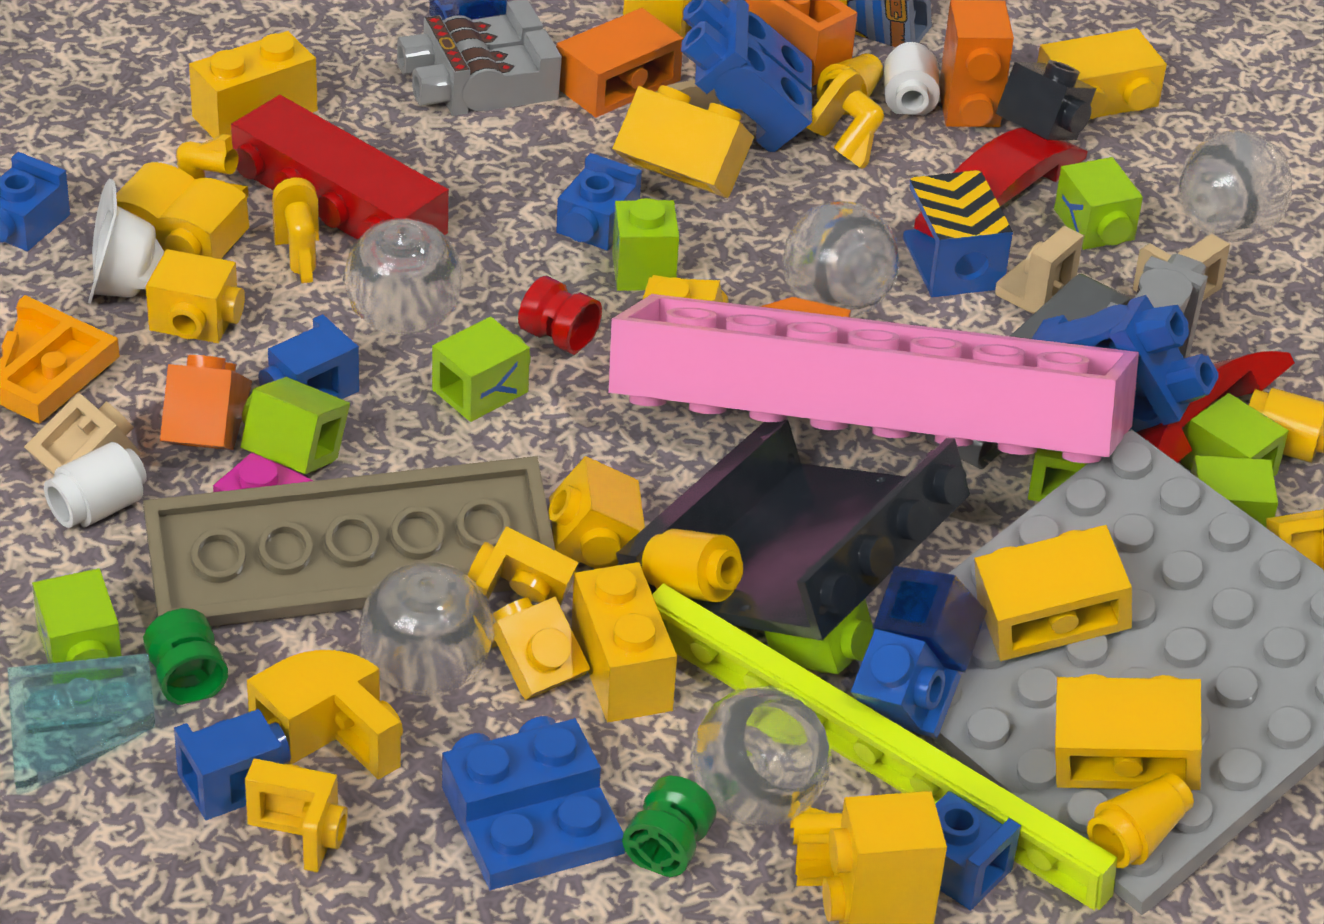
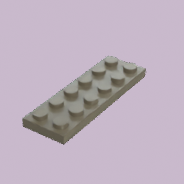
[143,456,555,627]

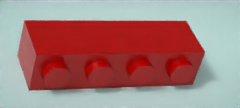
[231,94,449,265]

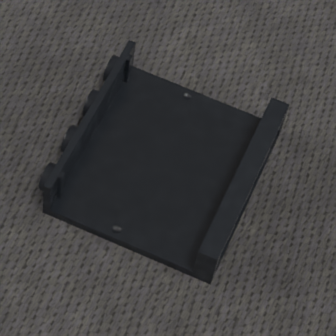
[616,420,970,640]

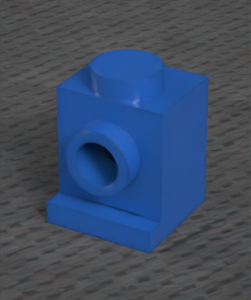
[0,152,70,252]
[556,153,642,251]
[258,314,359,399]
[850,629,961,739]
[174,709,291,821]
[935,790,1021,911]

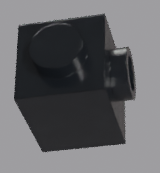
[996,60,1097,140]

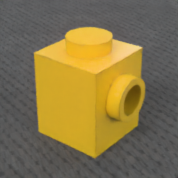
[146,249,245,343]
[548,456,645,569]

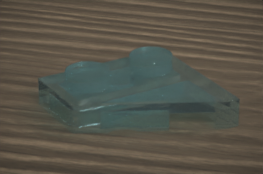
[7,653,155,794]

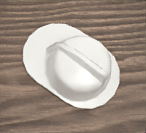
[88,179,164,304]

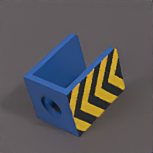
[903,170,1013,298]

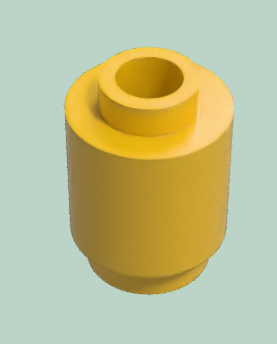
[1249,387,1324,463]
[642,529,743,602]

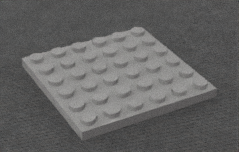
[848,429,1324,915]

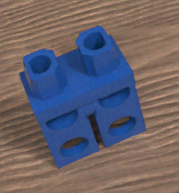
[681,0,812,152]
[1032,295,1218,432]

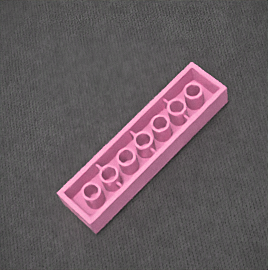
[608,294,1139,463]

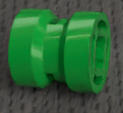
[143,608,228,705]
[622,775,717,878]

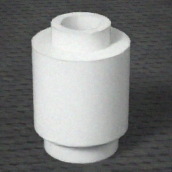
[884,42,940,116]
[44,442,147,528]

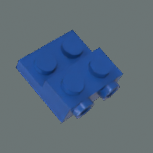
[442,716,625,891]

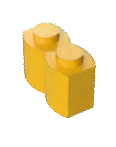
[116,162,249,259]

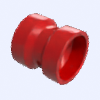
[518,275,602,355]

